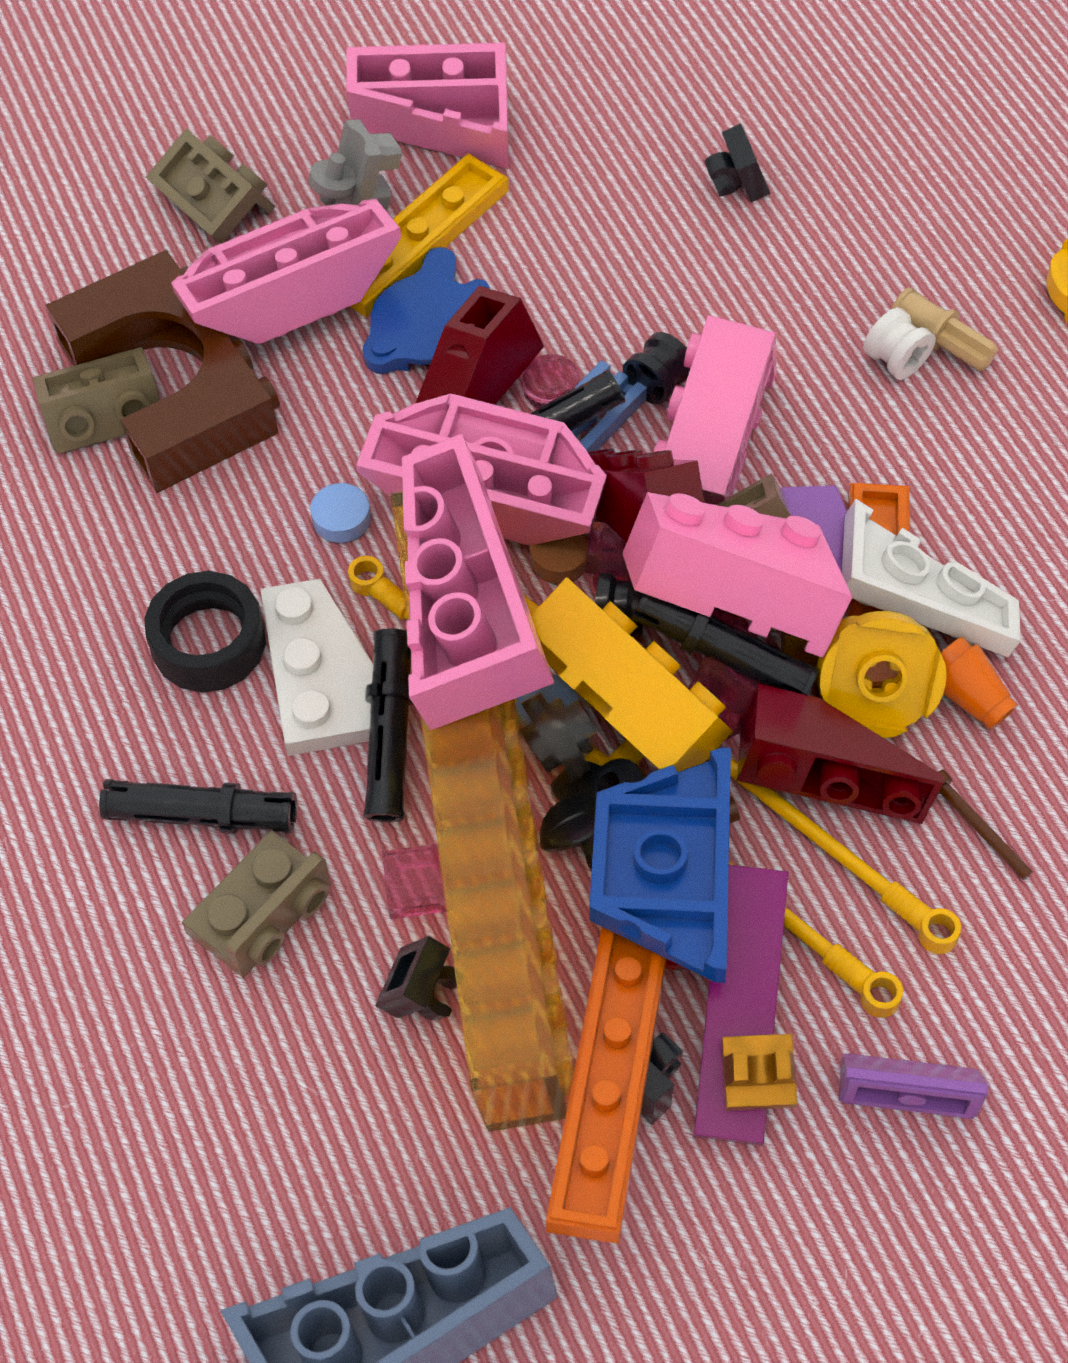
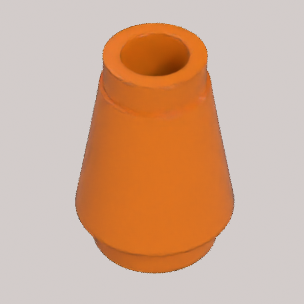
[941,637,1018,730]

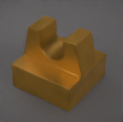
[721,1034,798,1111]

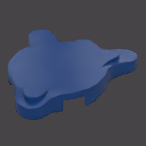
[363,247,490,374]

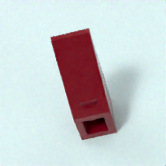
[415,285,544,405]
[588,449,704,543]
[737,684,944,824]

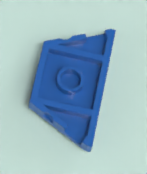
[589,747,731,983]

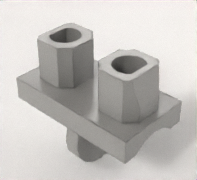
[308,119,402,211]

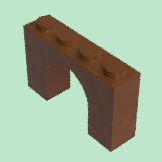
[46,249,280,493]

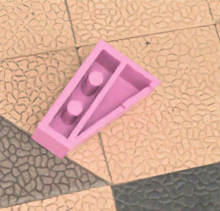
[346,42,509,169]
[654,315,777,505]

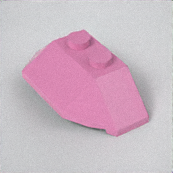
[171,199,402,344]
[356,393,607,546]

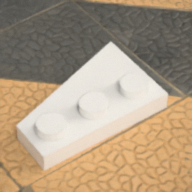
[842,498,1021,657]
[261,579,410,756]

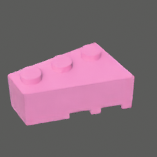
[622,492,853,658]

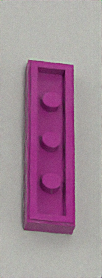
[693,865,789,1146]

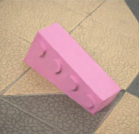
[402,434,554,731]

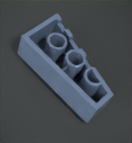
[220,1207,558,1363]

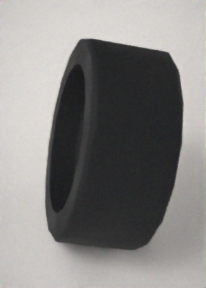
[144,571,266,692]

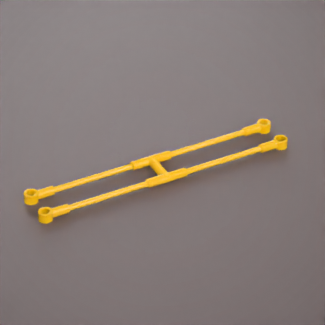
[348,555,961,1018]

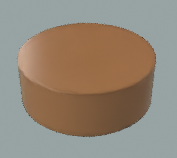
[530,534,590,584]

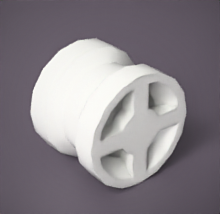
[863,307,936,380]

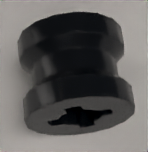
[623,332,691,405]
[595,572,644,637]

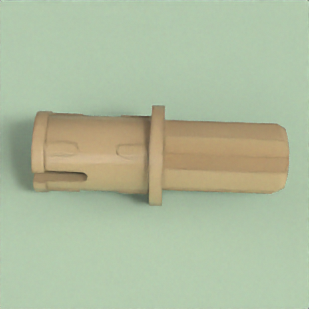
[891,287,998,371]

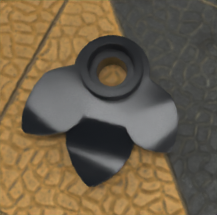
[540,758,646,872]

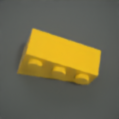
[531,577,733,772]

